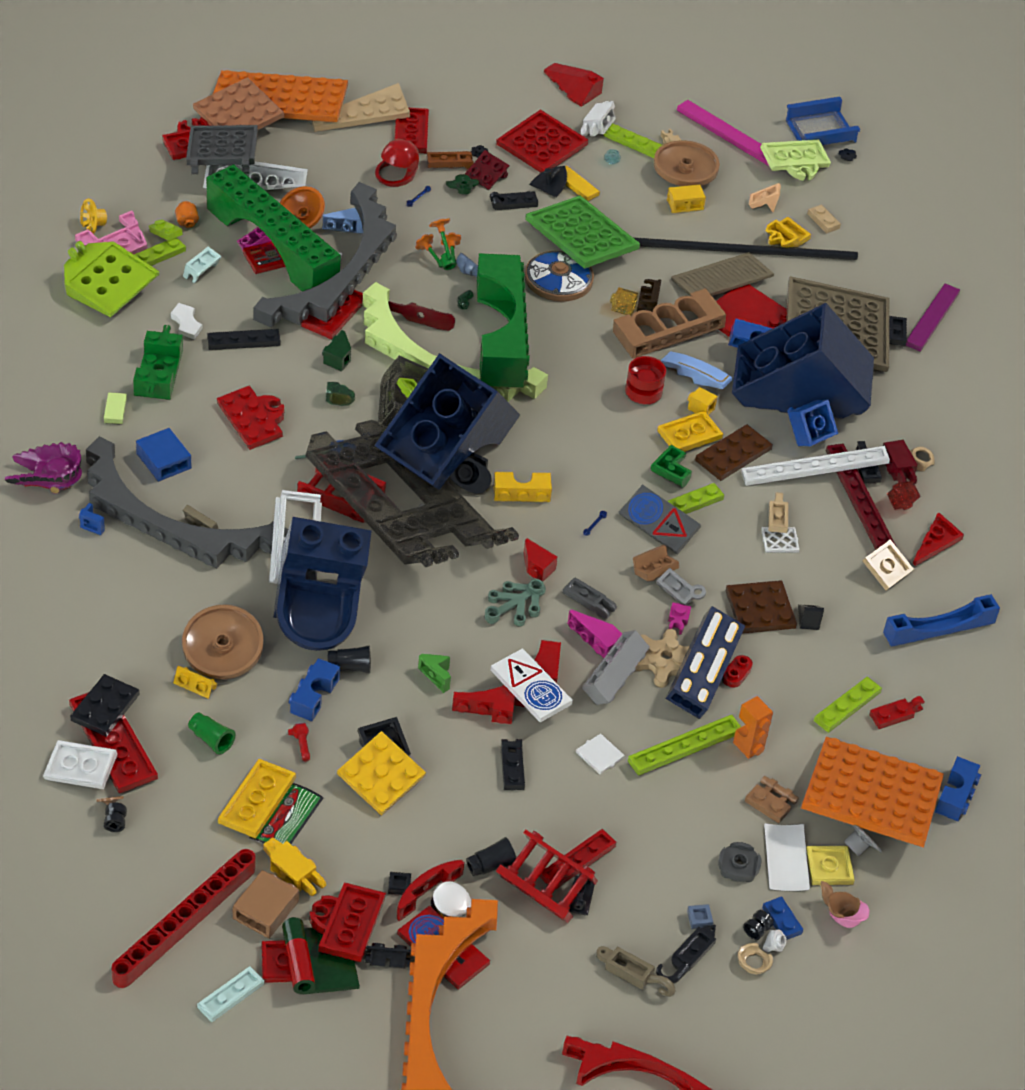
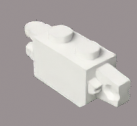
[580,101,616,136]

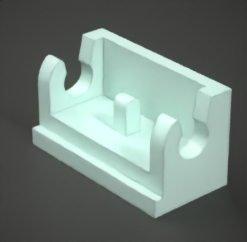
[183,247,221,283]

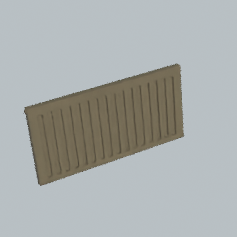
[671,252,774,296]

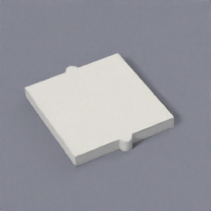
[576,733,625,775]

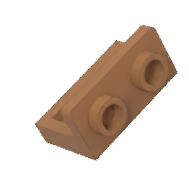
[633,545,679,581]

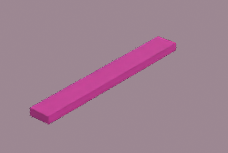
[677,100,770,167]

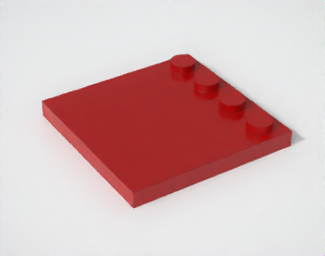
[496,109,588,173]
[716,284,787,337]

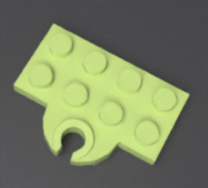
[760,139,831,181]

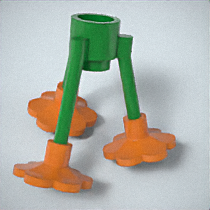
[415,218,461,270]

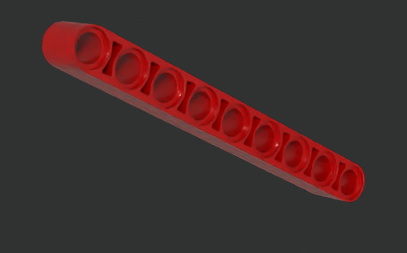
[111,849,256,988]

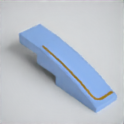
[661,351,733,389]

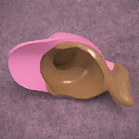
[821,881,870,928]

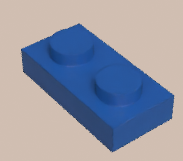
[762,896,803,940]

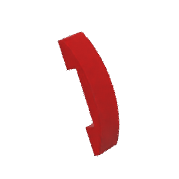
[397,860,465,922]

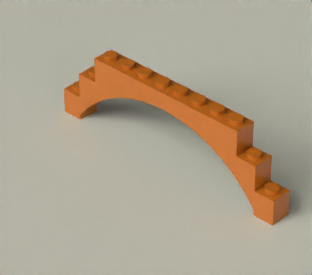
[401,899,498,1090]

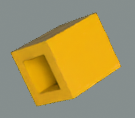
[687,387,718,415]

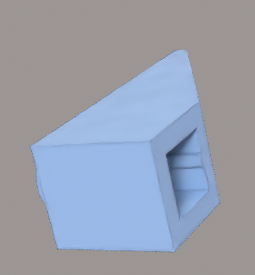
[322,208,363,234]

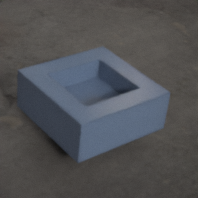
[687,904,713,929]

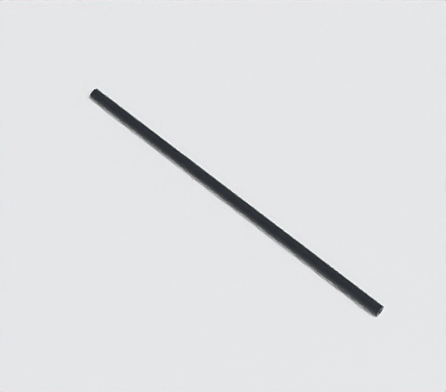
[633,237,858,260]

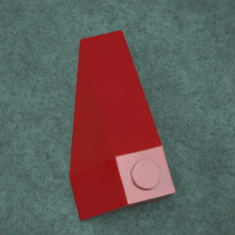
[544,63,604,107]

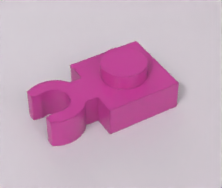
[668,602,691,635]

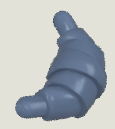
[456,253,478,277]

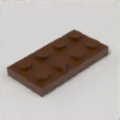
[695,424,773,481]

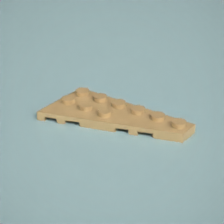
[311,83,410,132]

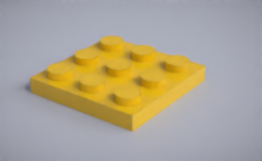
[337,731,426,816]

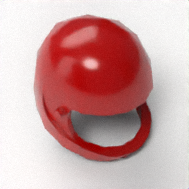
[375,139,419,187]

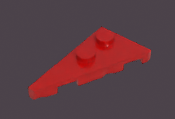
[913,513,964,566]

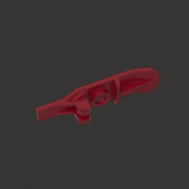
[388,301,455,331]

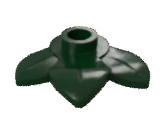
[446,174,479,195]

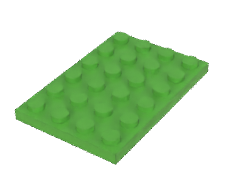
[525,195,640,269]

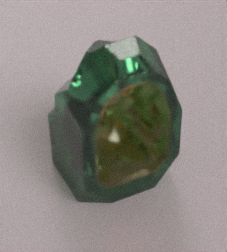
[326,382,355,406]

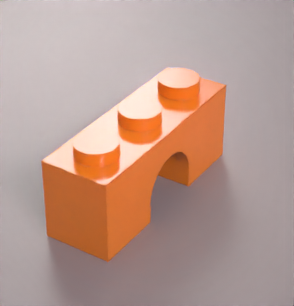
[733,696,773,759]

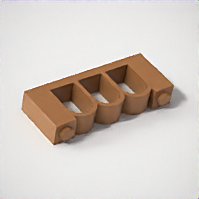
[613,288,726,359]

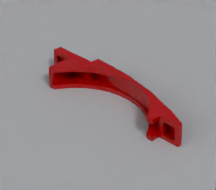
[562,1035,712,1090]

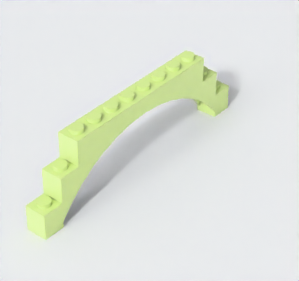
[362,282,548,402]

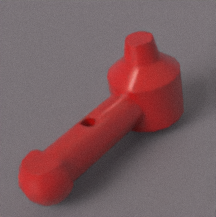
[288,723,310,762]

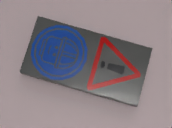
[619,484,701,555]

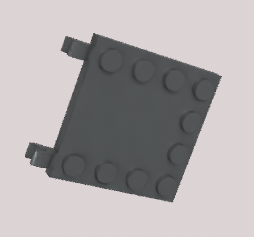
[186,125,258,175]

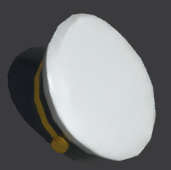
[431,881,471,918]

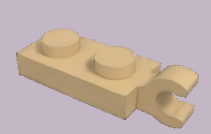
[768,492,788,533]

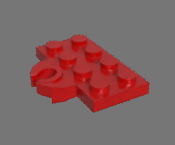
[162,117,210,160]
[217,385,285,450]
[309,882,386,962]

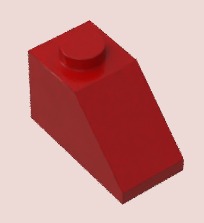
[523,538,558,581]

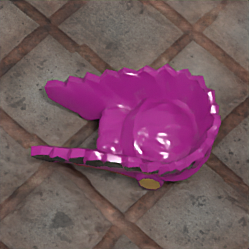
[5,442,82,494]

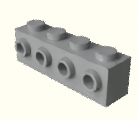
[582,630,650,705]

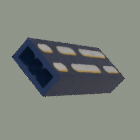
[665,606,745,719]

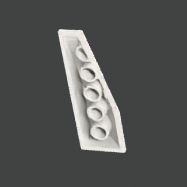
[203,161,308,190]

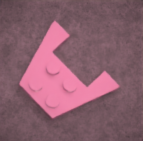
[75,210,147,254]

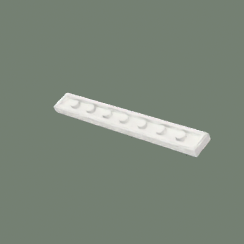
[741,446,890,486]

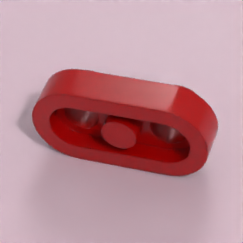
[722,655,753,688]

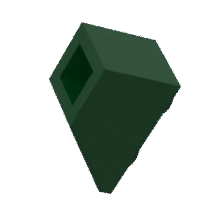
[322,330,351,371]

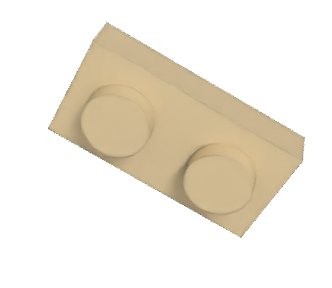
[807,205,841,234]

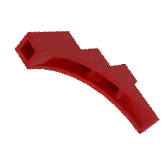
[452,640,561,724]

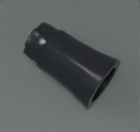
[328,645,371,673]
[466,837,516,876]

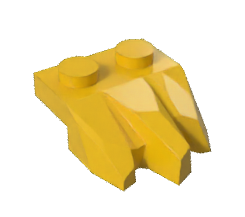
[765,217,811,247]

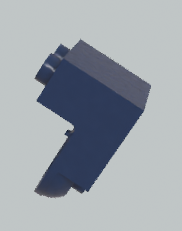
[273,517,372,651]

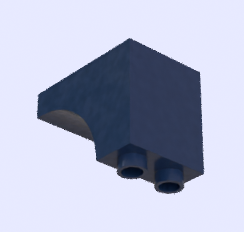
[375,353,520,490]

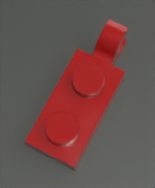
[869,696,925,729]

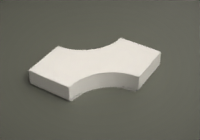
[171,303,203,340]

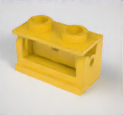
[667,185,706,213]

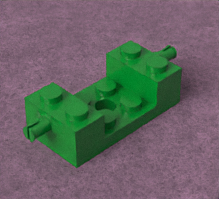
[133,325,183,400]

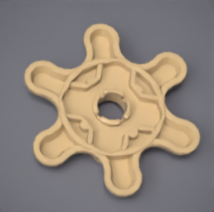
[635,629,689,688]

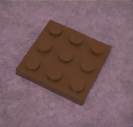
[726,580,797,634]

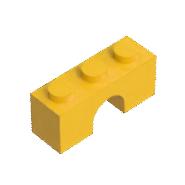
[493,472,552,502]

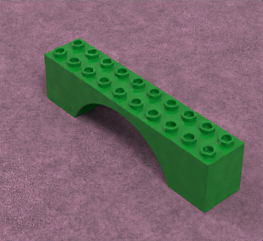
[206,164,341,292]
[477,253,530,388]

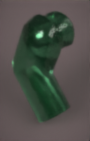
[457,290,474,310]

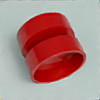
[625,356,666,404]

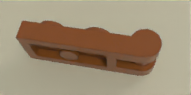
[426,151,474,169]

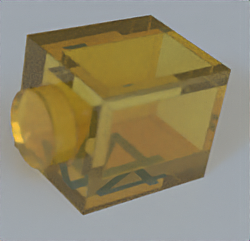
[610,287,638,316]

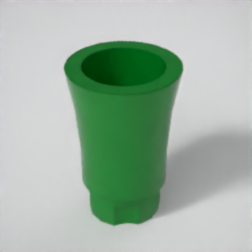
[188,712,236,755]

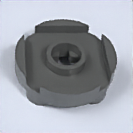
[718,842,762,882]

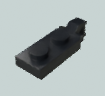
[856,441,882,483]

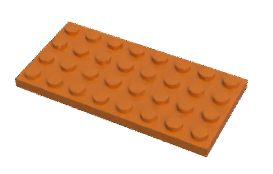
[213,70,348,122]

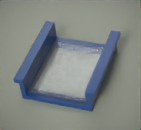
[786,97,860,145]

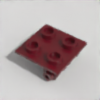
[465,150,510,190]

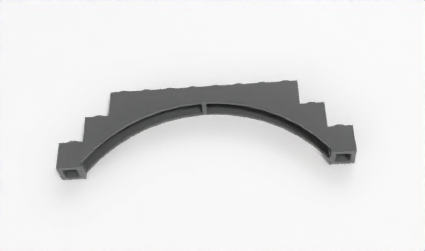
[253,182,397,328]
[86,436,288,569]

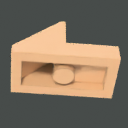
[749,183,781,212]

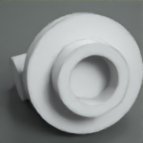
[763,930,786,952]

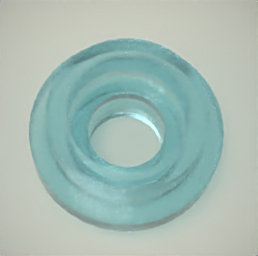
[604,149,621,164]

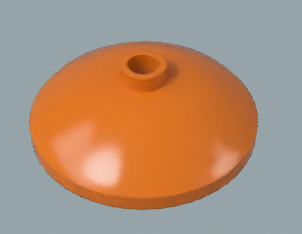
[280,186,325,228]

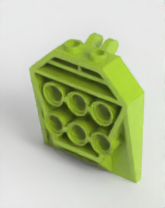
[64,241,160,317]

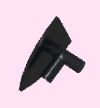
[529,166,567,198]

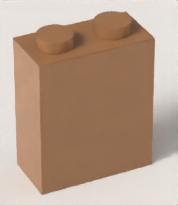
[233,870,299,939]

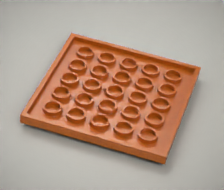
[801,737,944,848]

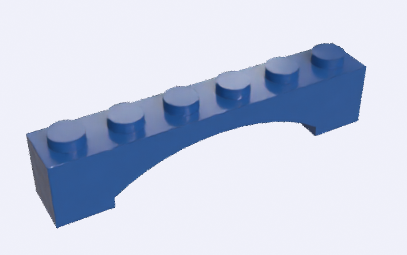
[883,594,1000,647]

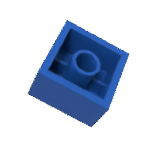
[787,399,839,446]

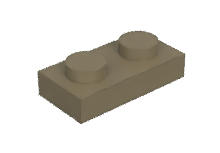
[183,504,219,529]

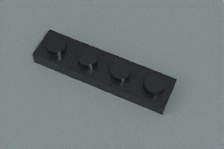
[207,329,281,350]

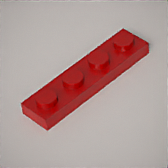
[539,829,617,890]

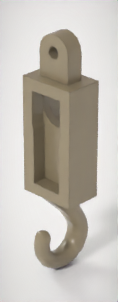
[596,946,676,997]

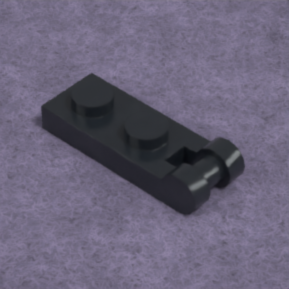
[489,191,538,210]
[501,739,525,790]

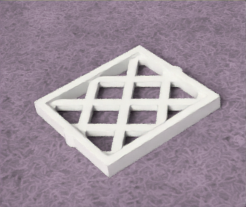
[761,527,799,553]

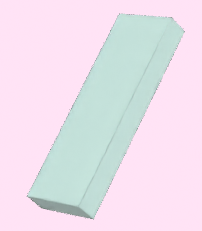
[197,966,264,1023]

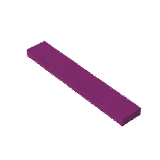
[905,283,960,352]

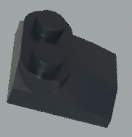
[357,717,411,756]

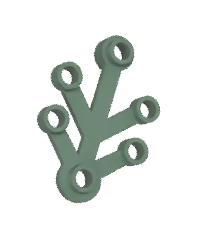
[484,579,546,627]

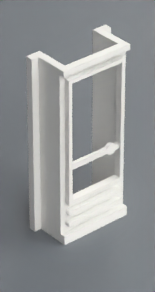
[269,490,322,584]

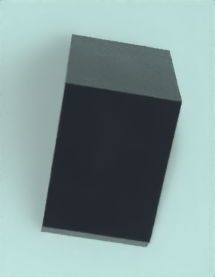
[798,604,824,630]

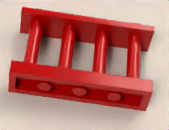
[297,455,386,523]
[496,829,598,923]

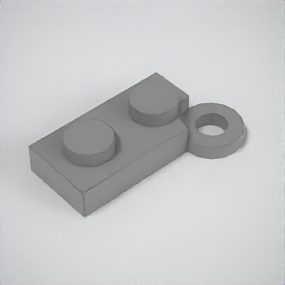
[656,568,706,605]

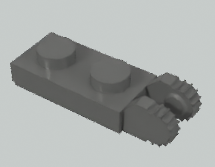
[562,577,617,619]

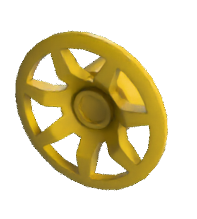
[80,198,107,234]

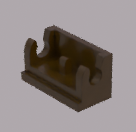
[637,279,662,312]

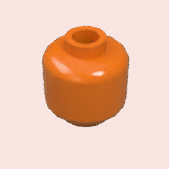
[175,201,199,228]

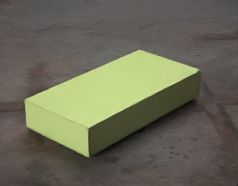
[104,393,127,424]

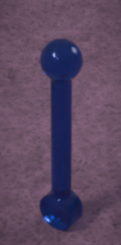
[407,186,431,207]
[583,511,607,536]

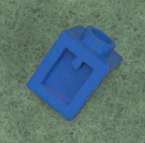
[79,503,105,535]

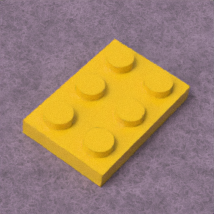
[657,410,723,452]

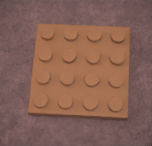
[193,77,284,130]

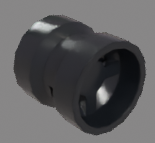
[104,802,127,832]
[743,910,774,940]

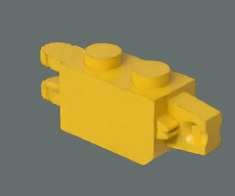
[263,837,327,896]

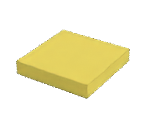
[806,846,855,885]

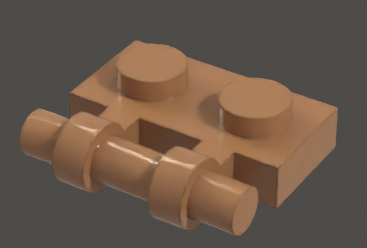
[745,776,799,823]

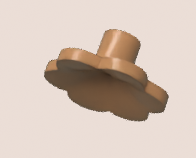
[96,796,124,806]

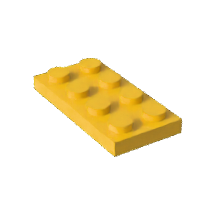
[218,759,296,838]

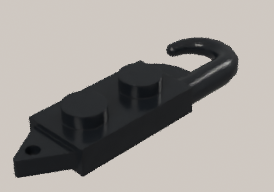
[656,925,716,983]

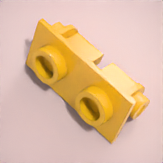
[173,665,217,699]

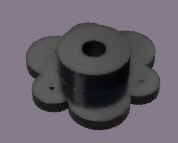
[471,145,488,158]
[838,148,857,161]

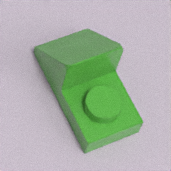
[418,654,451,693]

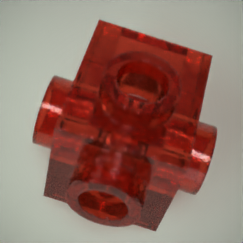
[887,481,921,510]

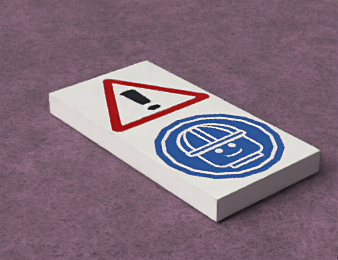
[490,648,573,722]

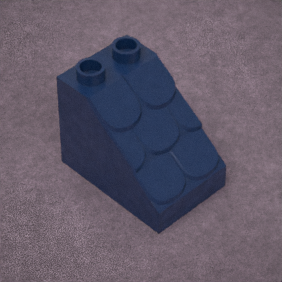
[732,303,874,418]

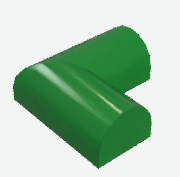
[651,445,692,488]

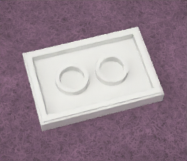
[43,740,118,789]

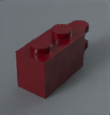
[883,439,918,486]

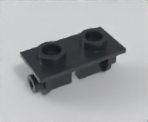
[569,874,595,916]
[365,943,411,969]

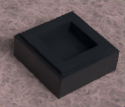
[388,872,411,895]

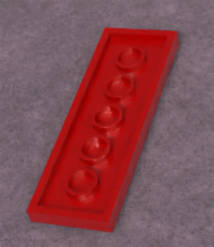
[69,692,158,794]

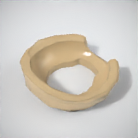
[910,447,935,471]
[738,943,773,975]

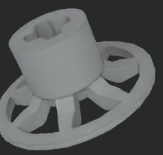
[844,825,882,856]

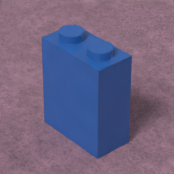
[136,428,192,482]

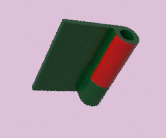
[282,917,360,994]

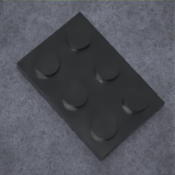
[70,674,140,737]

